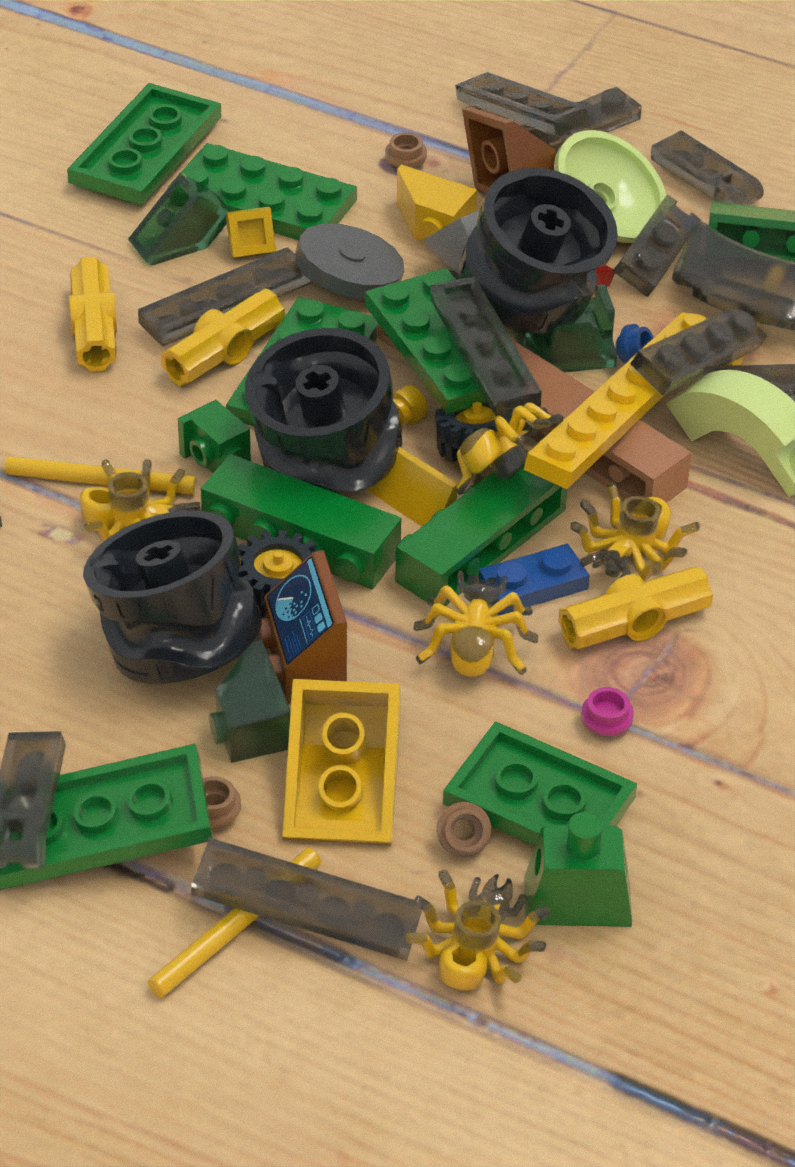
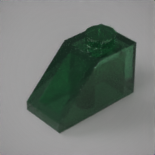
[128,172,231,266]
[209,640,291,763]

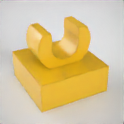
[225,207,276,258]

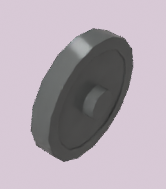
[295,224,404,300]

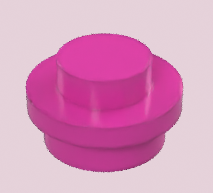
[581,687,634,736]

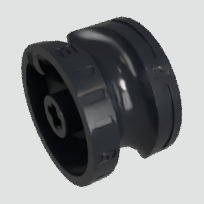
[459,168,618,333]
[245,328,403,497]
[83,510,262,684]

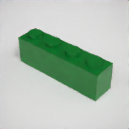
[705,201,795,266]
[395,448,567,606]
[200,454,402,589]

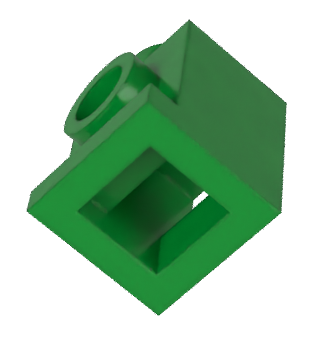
[177,399,251,473]

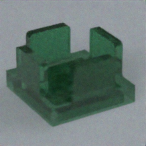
[513,284,617,373]

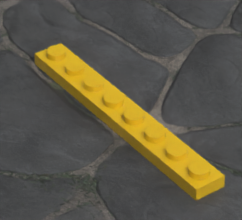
[523,312,723,489]

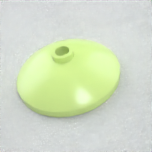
[554,130,668,243]

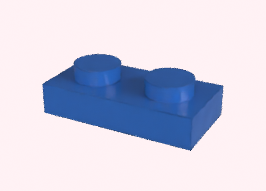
[478,543,590,616]

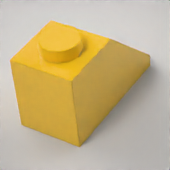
[397,164,477,242]

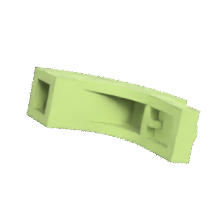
[666,370,795,497]

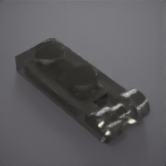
[650,130,764,205]
[613,194,702,297]
[0,731,66,868]

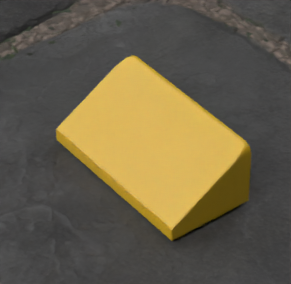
[367,447,458,526]

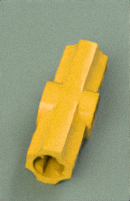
[69,257,117,372]
[161,288,285,387]
[558,566,713,650]

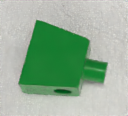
[524,812,632,927]

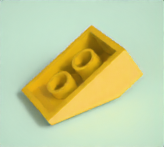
[282,679,402,844]

